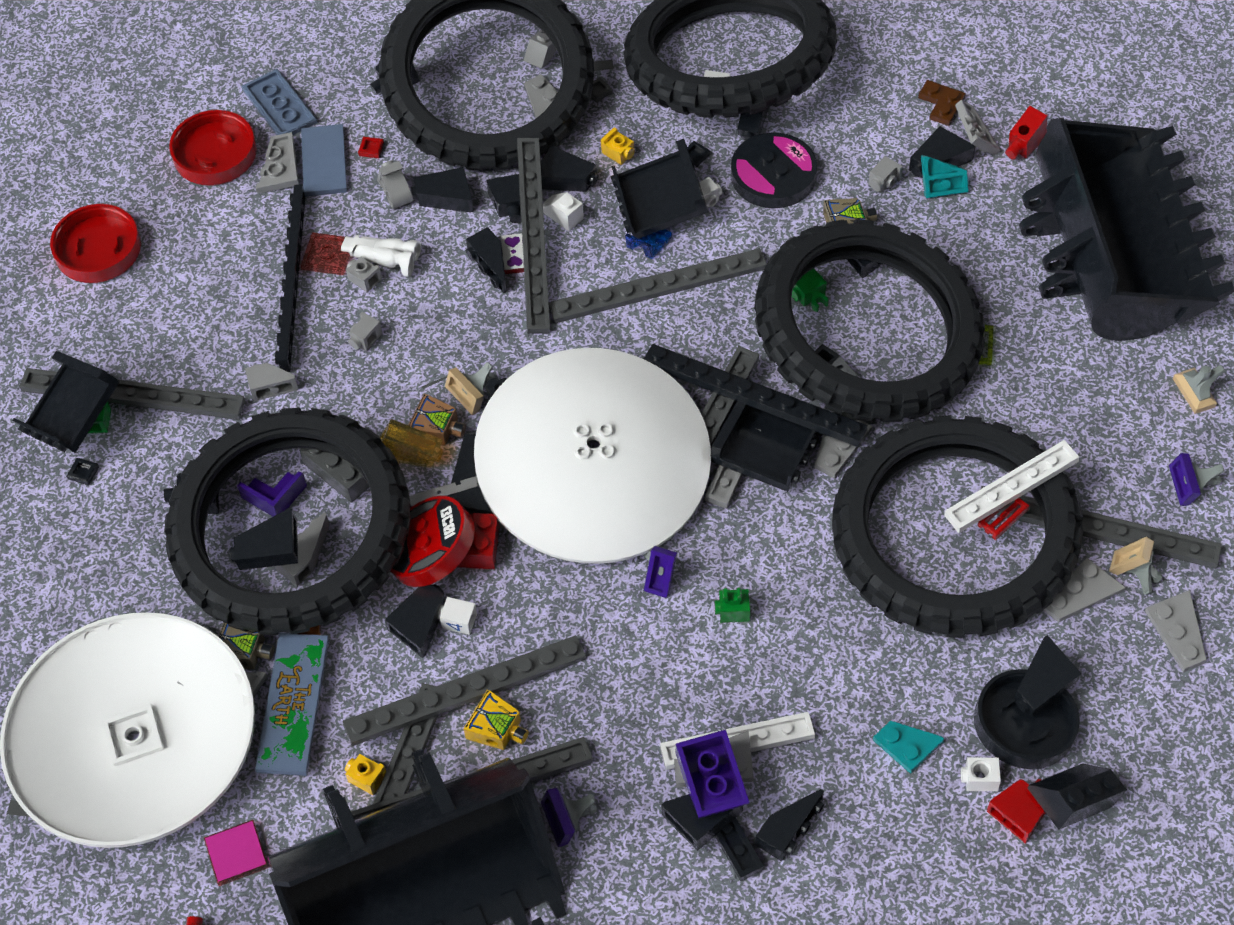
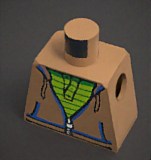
[407,394,466,445]

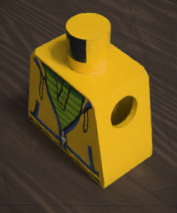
[463,690,529,750]

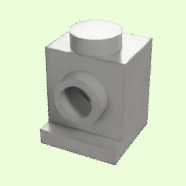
[868,156,903,193]
[346,257,382,293]
[348,312,382,352]

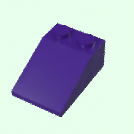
[675,729,750,818]

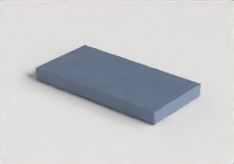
[241,69,318,135]
[301,124,347,197]

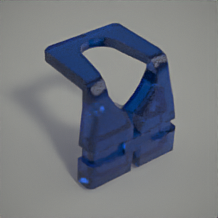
[625,229,672,259]

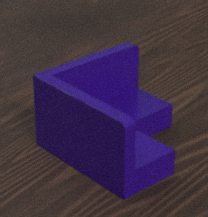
[237,471,307,517]

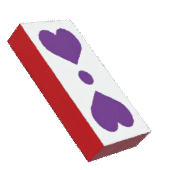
[501,233,524,274]

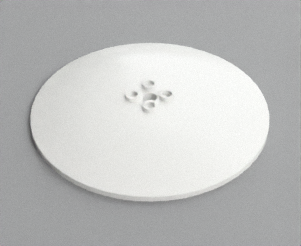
[474,348,711,564]
[0,612,255,848]

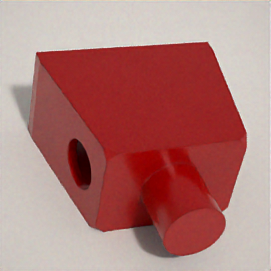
[1005,106,1048,160]
[987,779,1046,844]

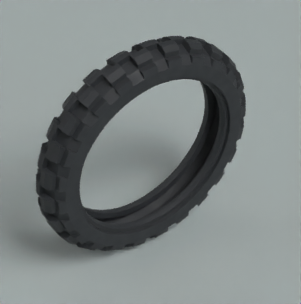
[379,0,594,171]
[623,0,837,118]
[754,219,985,422]
[164,407,411,635]
[832,415,1083,638]

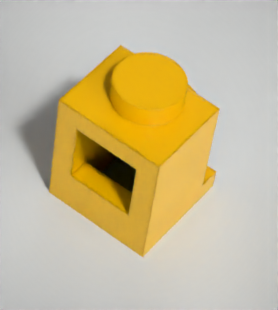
[601,127,635,165]
[345,754,386,795]

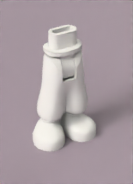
[341,235,421,277]

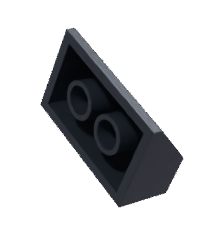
[1027,764,1127,830]

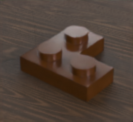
[918,80,966,126]

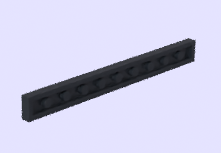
[275,184,306,372]
[643,344,868,447]

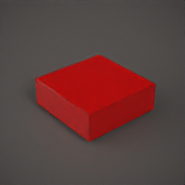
[358,136,384,159]

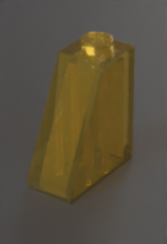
[379,419,443,468]

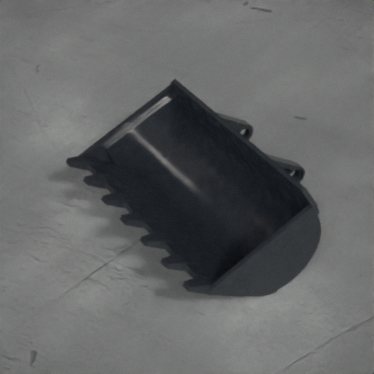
[1019,118,1234,341]
[267,749,566,925]

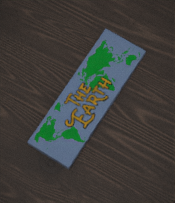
[255,633,329,776]

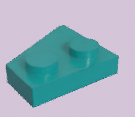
[921,155,969,198]
[873,720,944,774]

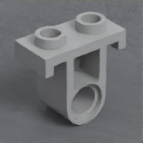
[377,160,413,209]

